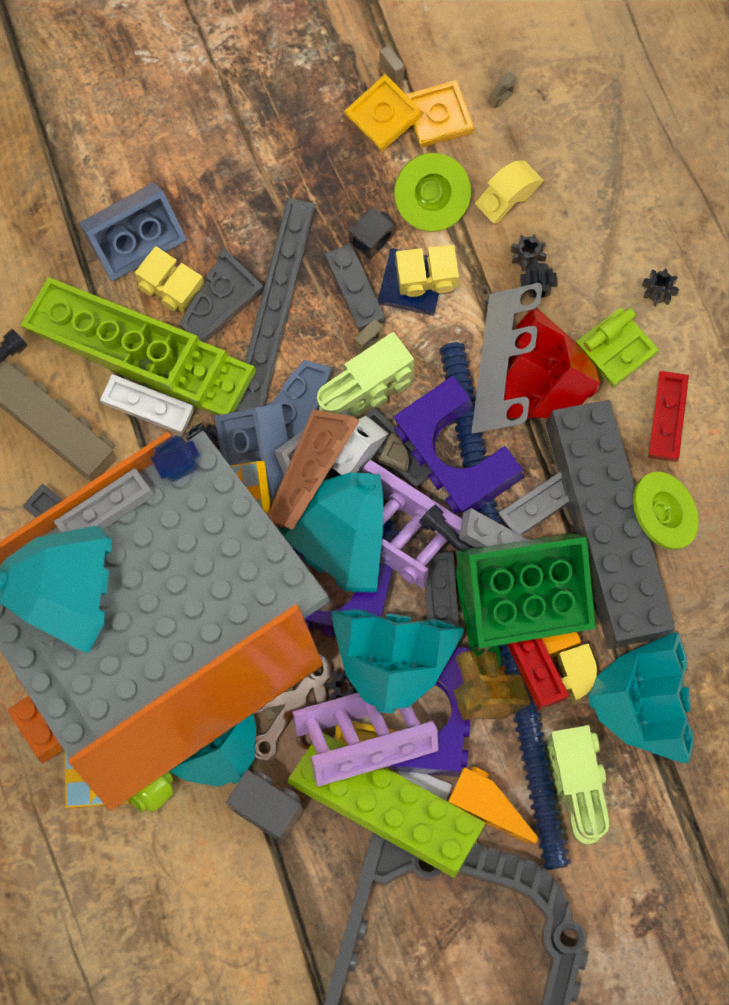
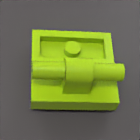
[576,307,659,388]

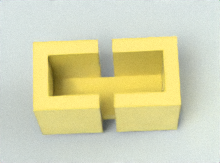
[395,244,459,297]
[135,246,204,314]

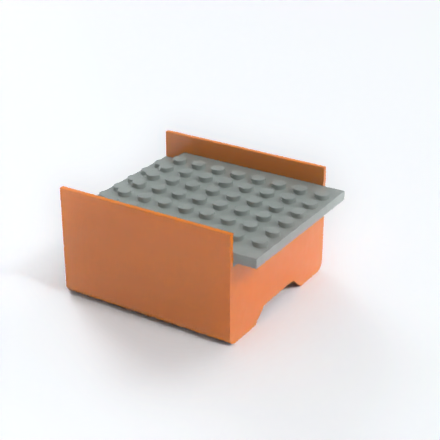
[0,431,330,811]

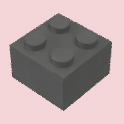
[225,770,303,844]

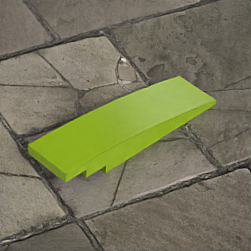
[20,277,256,416]

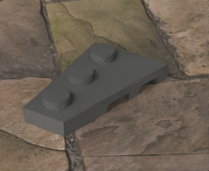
[179,247,264,343]

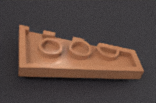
[267,410,359,530]

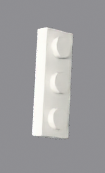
[100,374,194,435]

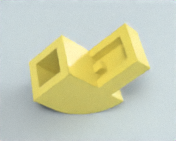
[475,161,544,224]
[557,644,597,705]

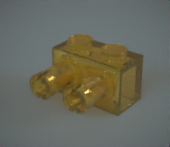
[453,651,530,720]

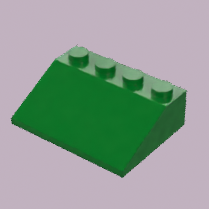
[457,533,596,649]

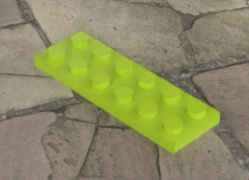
[288,732,486,878]

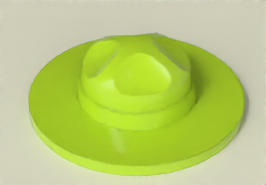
[394,153,471,231]
[633,472,699,550]

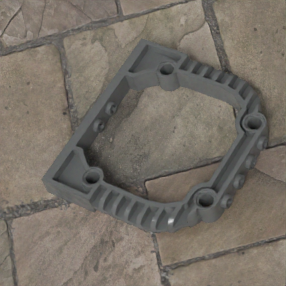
[324,833,589,1005]

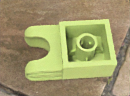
[317,332,414,418]
[546,725,609,845]

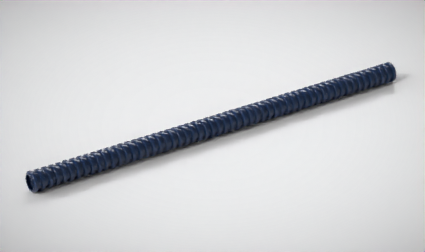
[439,342,571,870]

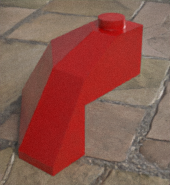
[504,308,600,418]

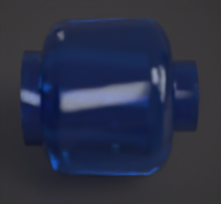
[150,435,200,482]

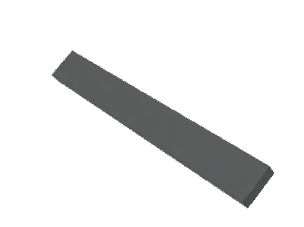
[235,198,316,412]

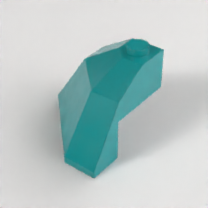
[279,472,383,593]
[0,526,112,653]
[331,609,464,714]
[588,632,694,763]
[169,714,256,787]

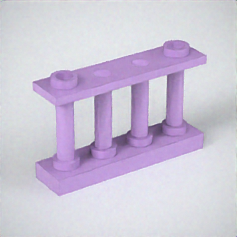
[363,460,462,589]
[293,693,438,787]

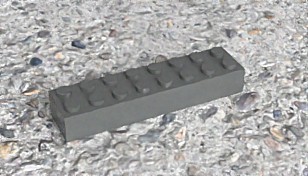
[545,400,675,650]

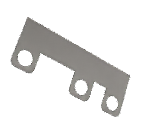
[471,283,542,434]

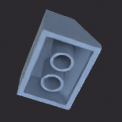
[78,182,187,281]
[215,404,288,498]

